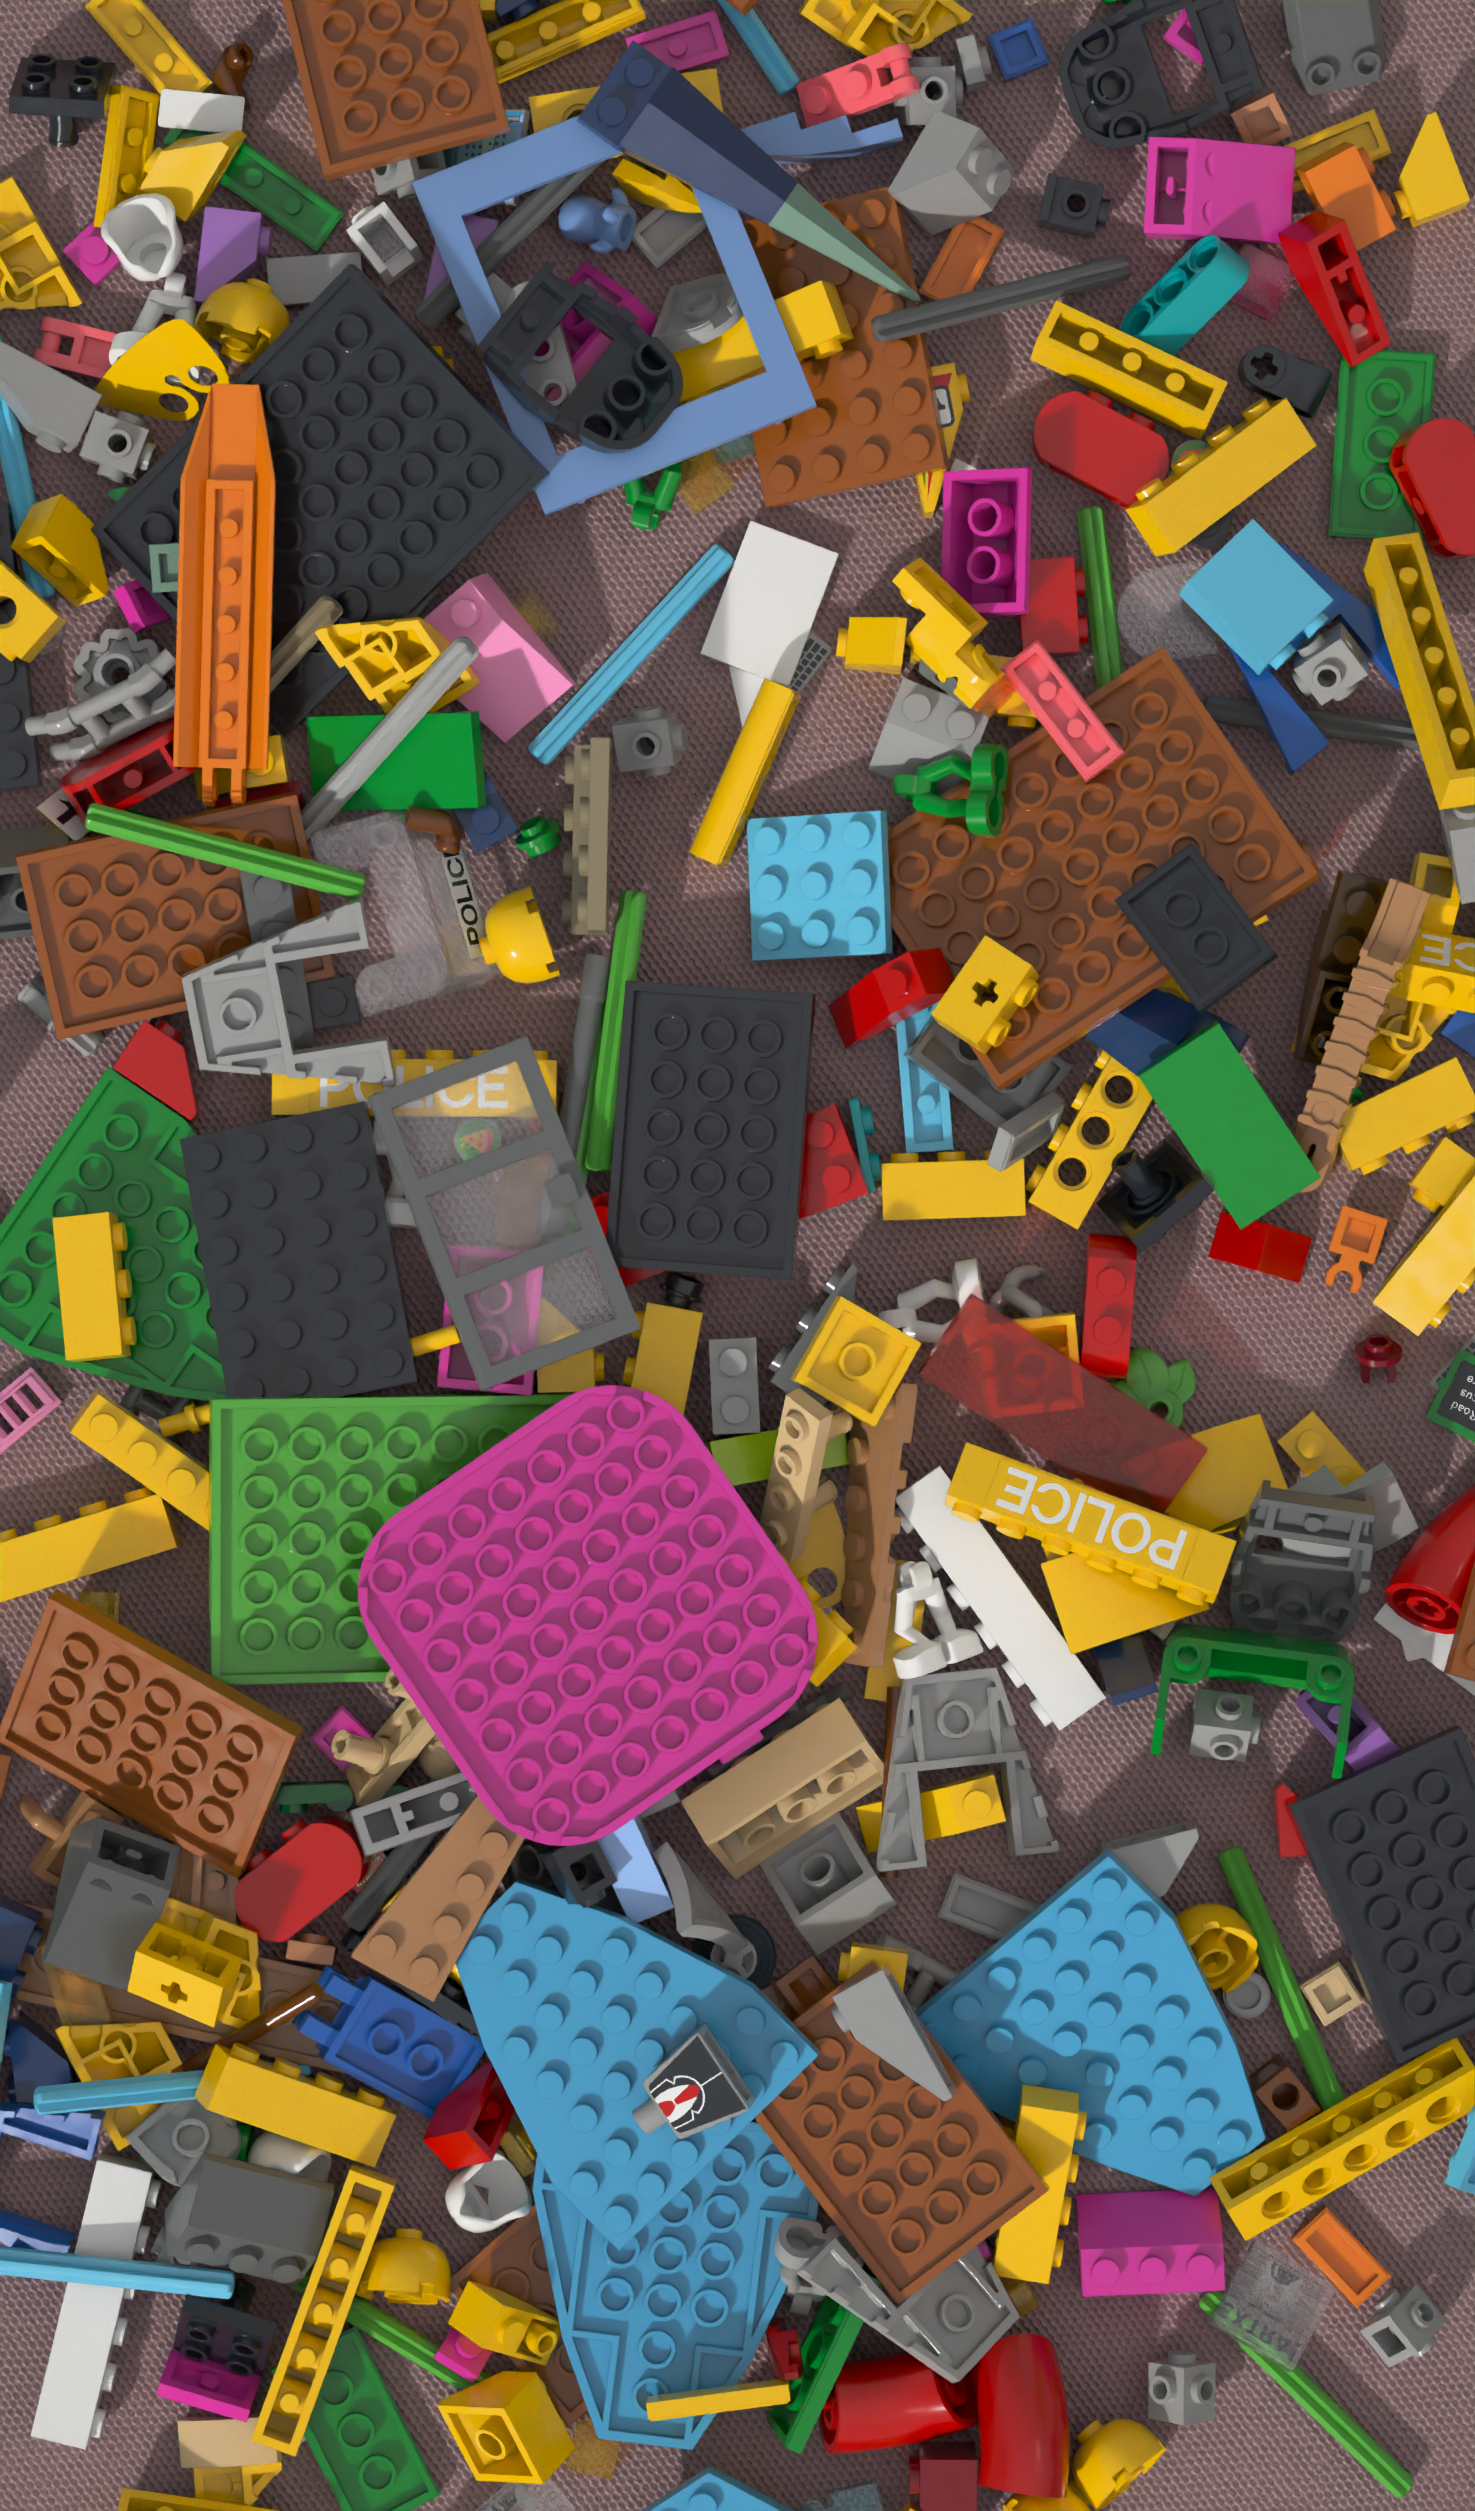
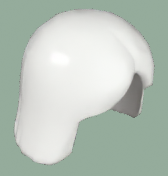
[101,193,183,282]
[247,2131,332,2182]
[445,2149,533,2233]

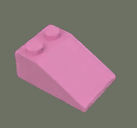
[423,573,576,743]

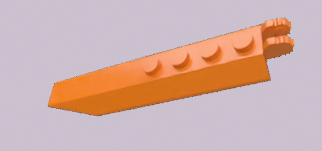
[173,384,276,806]

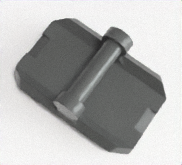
[1280,0,1387,96]

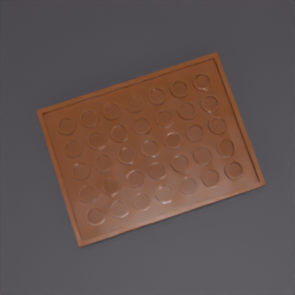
[888,646,1320,1091]

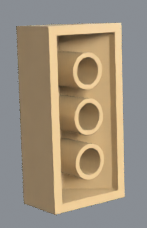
[680,1698,884,1880]

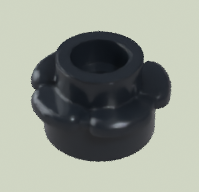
[659,1271,705,1310]

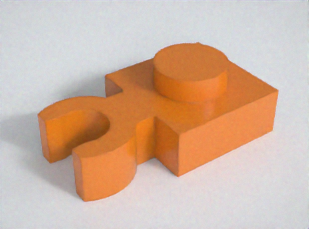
[1325,1205,1388,1294]

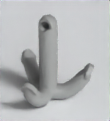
[987,1265,1056,1322]

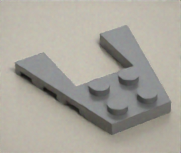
[182,898,397,1087]
[876,1667,1060,1872]
[797,2237,1020,2383]

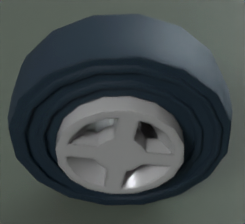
[692,1914,776,1990]

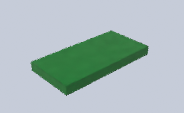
[1327,349,1436,542]
[306,711,487,810]
[1137,1020,1321,1229]
[766,2263,882,2454]
[271,2325,441,2511]

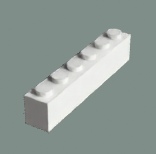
[895,1464,1106,1731]
[31,2153,162,2450]

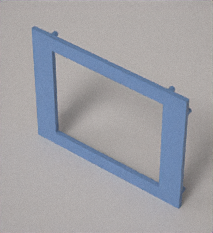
[412,74,817,516]

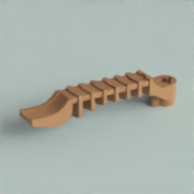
[1294,878,1432,1192]

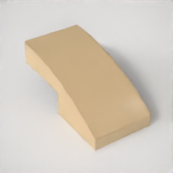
[177,2414,282,2468]

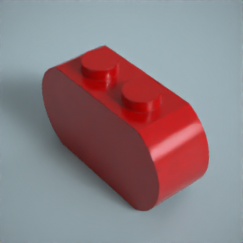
[1032,390,1169,508]
[1389,418,1475,559]
[59,717,198,826]
[1078,1233,1137,1379]
[235,1816,371,1942]

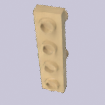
[759,1388,853,1562]
[331,1669,435,1806]

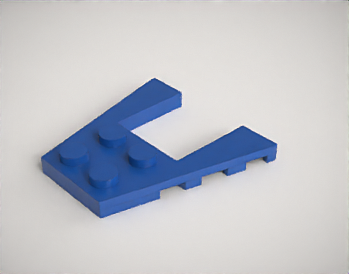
[1223,541,1400,776]
[0,2102,106,2282]

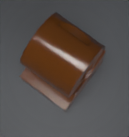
[1248,2053,1323,2131]

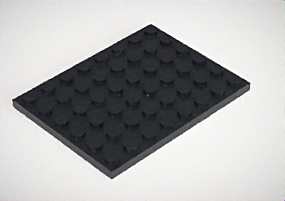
[91,264,551,737]

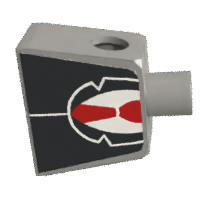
[632,2024,756,2139]

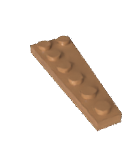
[841,1383,918,1667]
[351,1794,525,2002]

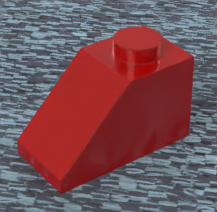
[113,1019,201,1121]
[422,2060,515,2170]

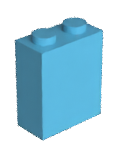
[1178,519,1333,675]

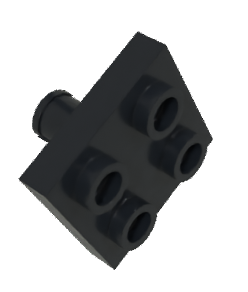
[9,54,116,147]
[1096,1142,1214,1252]
[173,2278,278,2377]

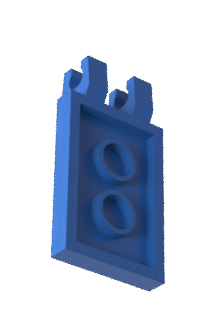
[292,1965,485,2119]

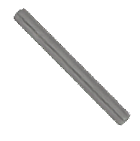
[300,636,479,840]

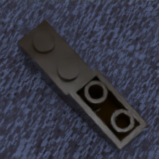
[1294,870,1388,1064]

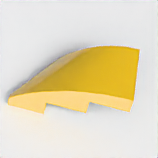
[158,1897,261,2028]

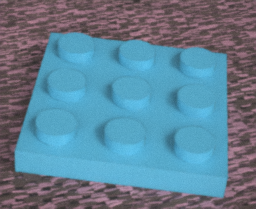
[747,810,893,961]

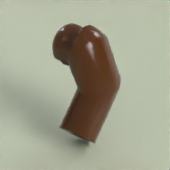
[213,42,254,112]
[404,805,465,854]

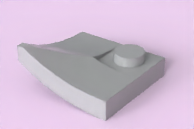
[652,1842,749,1956]

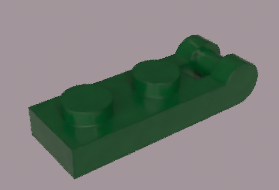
[273,1780,355,1813]

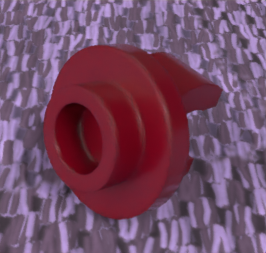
[1354,1334,1402,1383]

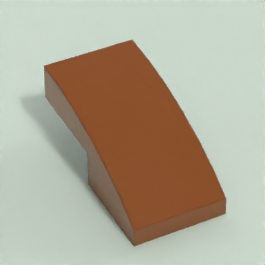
[761,1955,836,2021]

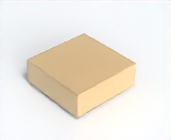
[1298,1960,1365,2027]

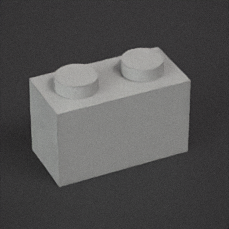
[709,1337,761,1435]

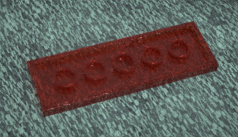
[918,1293,1208,1514]

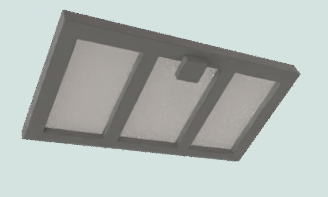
[368,1036,641,1391]

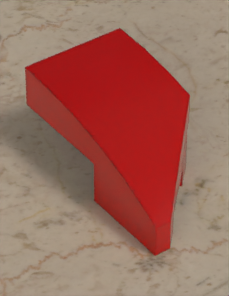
[765,2317,804,2380]

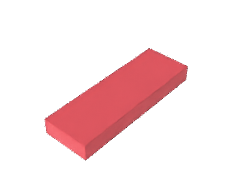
[1000,640,1124,783]

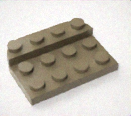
[562,737,613,935]

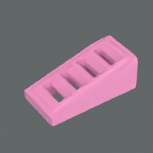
[0,1367,63,1456]

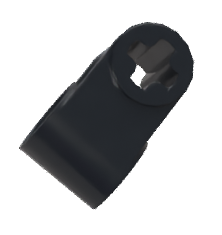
[1238,345,1334,419]

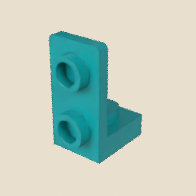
[849,1098,882,1192]

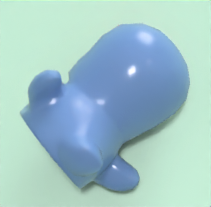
[558,188,637,254]

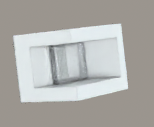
[346,201,424,287]

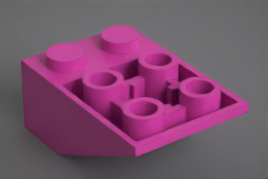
[1144,137,1296,244]

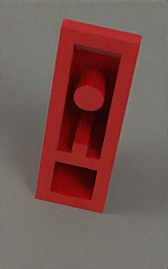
[1277,211,1391,367]
[828,948,953,1049]

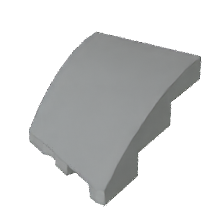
[1281,1461,1419,1561]

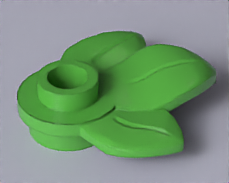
[1101,1347,1196,1437]

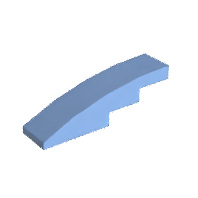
[741,112,903,164]

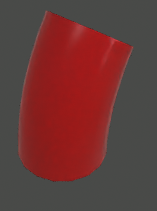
[1384,1484,1475,1634]
[969,2333,1070,2498]
[818,2351,979,2454]

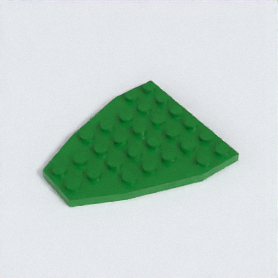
[0,1067,228,1401]

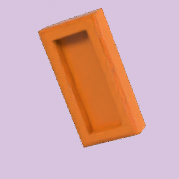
[918,216,1005,302]
[1291,2205,1391,2308]

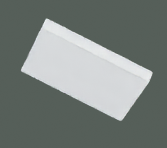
[700,521,839,687]

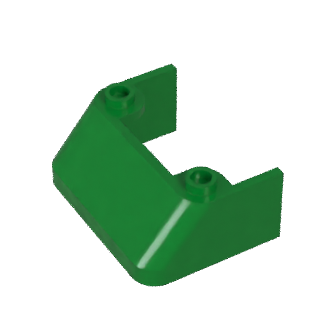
[1151,1624,1354,1779]

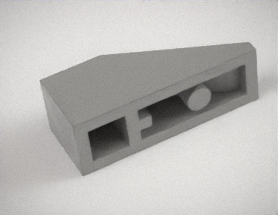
[0,341,102,453]
[349,1772,476,1857]
[831,1964,957,2102]

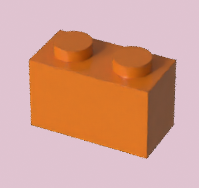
[1295,141,1396,251]

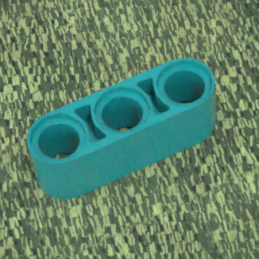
[1120,235,1250,356]

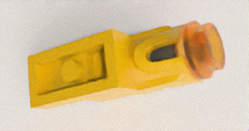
[892,557,1015,718]

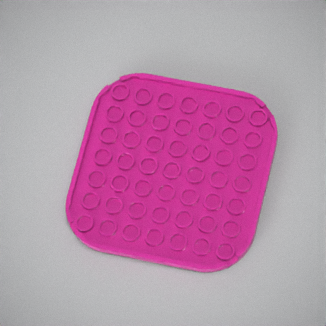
[358,1385,818,1846]

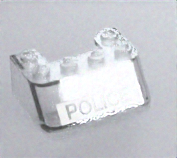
[310,809,498,1020]

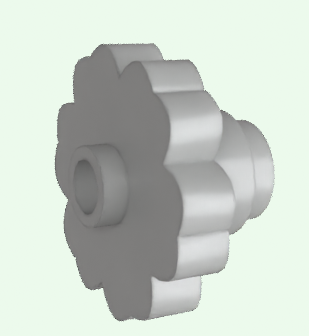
[73,628,169,724]

